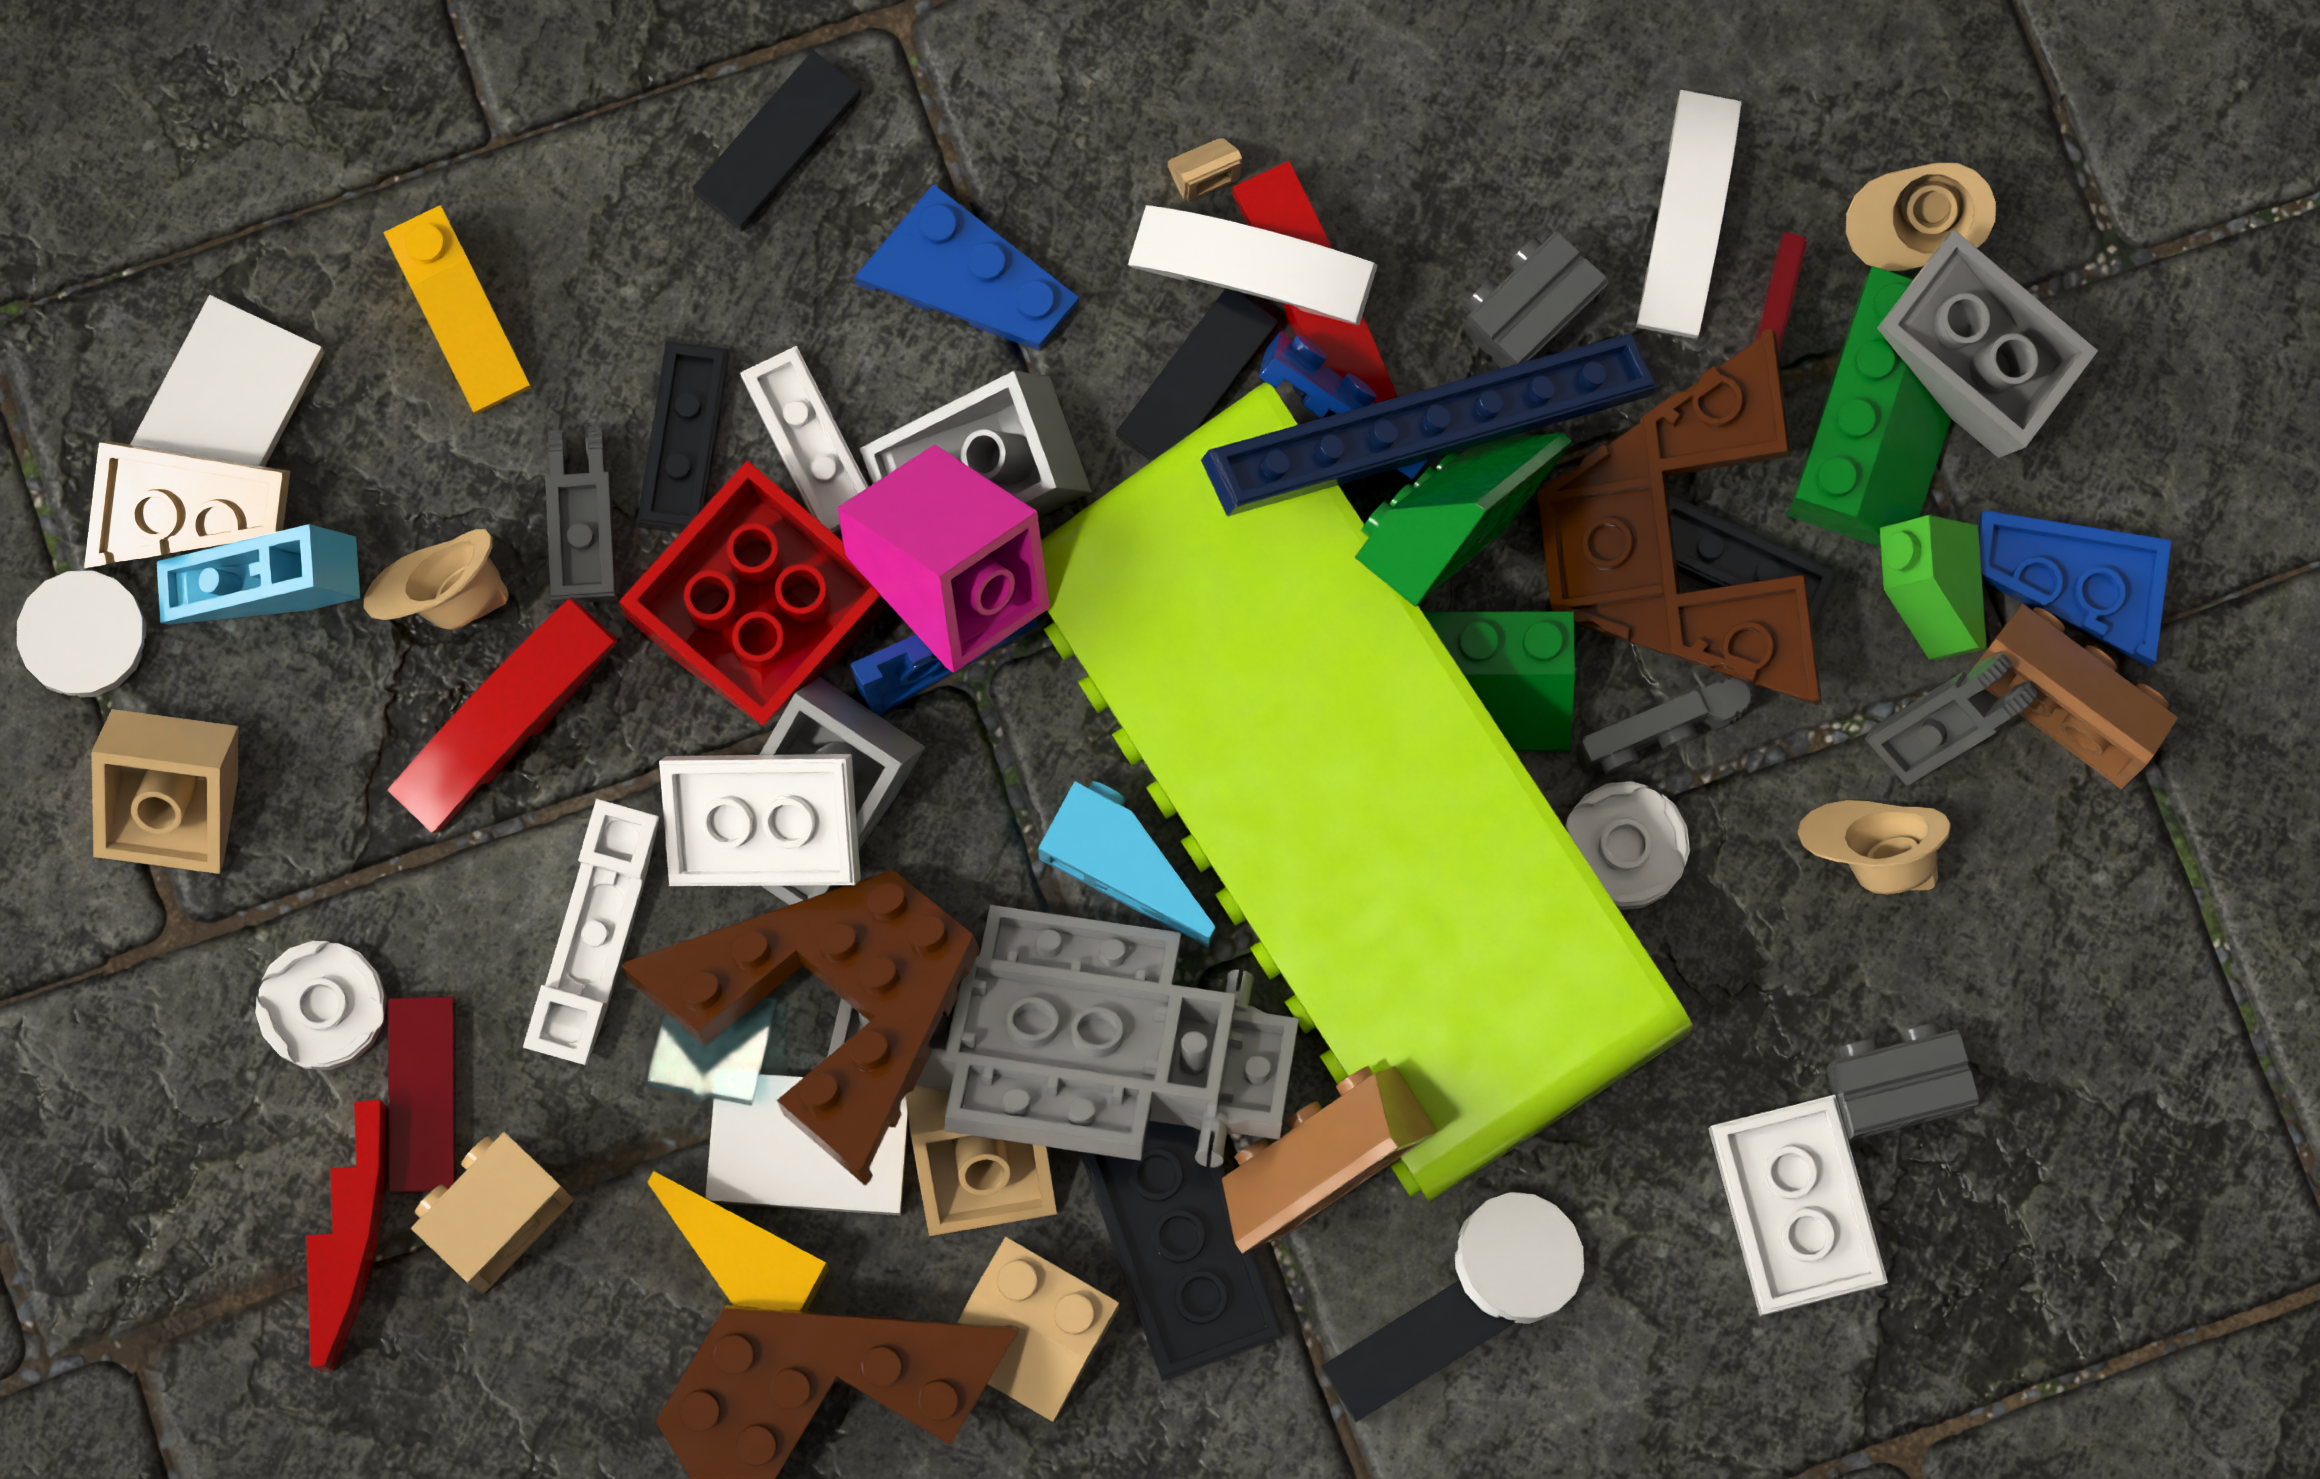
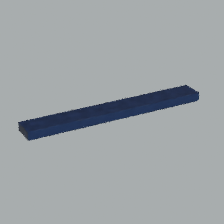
[1201,333,1657,517]

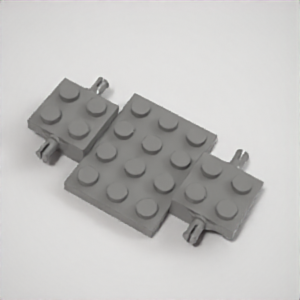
[828,905,1299,1167]

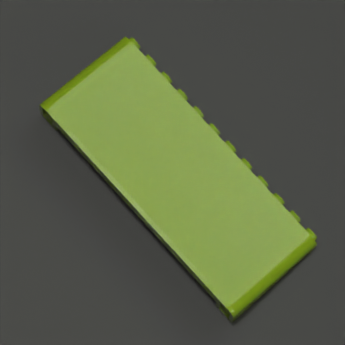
[1041,382,1693,1203]

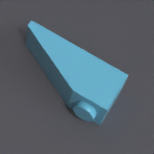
[156,524,360,625]
[1038,781,1215,948]

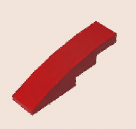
[1232,161,1398,415]
[388,598,618,834]
[306,1100,388,1372]

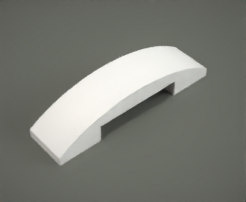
[1636,90,1742,339]
[1128,205,1378,326]
[523,799,659,1066]

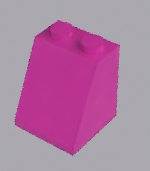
[838,444,1050,673]

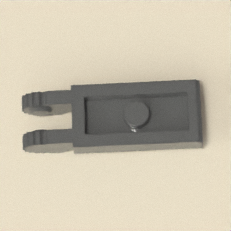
[545,427,617,605]
[1865,651,2038,786]
[1575,677,1753,775]

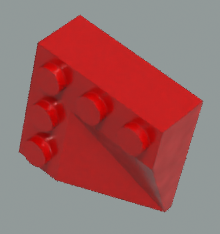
[619,460,889,728]

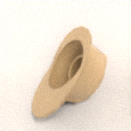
[1846,162,1996,271]
[363,529,509,630]
[1798,800,1951,895]

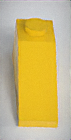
[383,205,531,416]
[647,1171,829,1311]

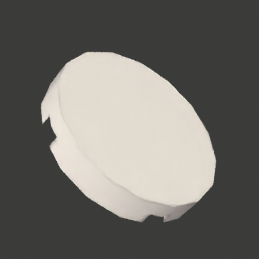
[17,571,146,697]
[1565,781,1690,910]
[255,941,387,1070]
[1455,1192,1584,1324]

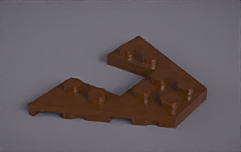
[1537,328,1823,705]
[621,870,980,1186]
[655,1305,1019,1479]

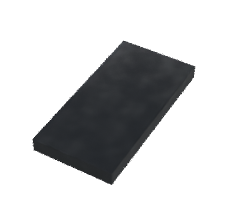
[1079,1109,1285,1382]

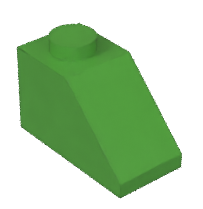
[1880,515,1987,661]

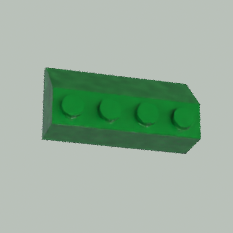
[1786,266,1951,548]
[1354,433,1572,607]
[1422,612,1575,752]

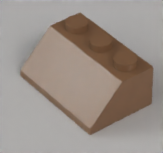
[1972,603,2178,790]
[1222,1065,1437,1254]

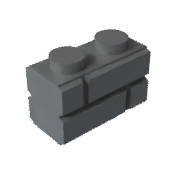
[1464,231,1609,369]
[1826,1023,1979,1142]

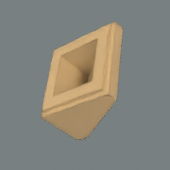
[1168,138,1242,202]

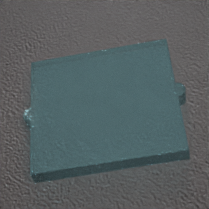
[647,997,777,1106]

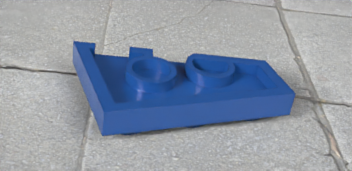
[854,184,1079,351]
[1259,331,1428,479]
[1978,510,2172,667]
[851,617,1038,716]

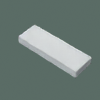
[740,346,868,536]

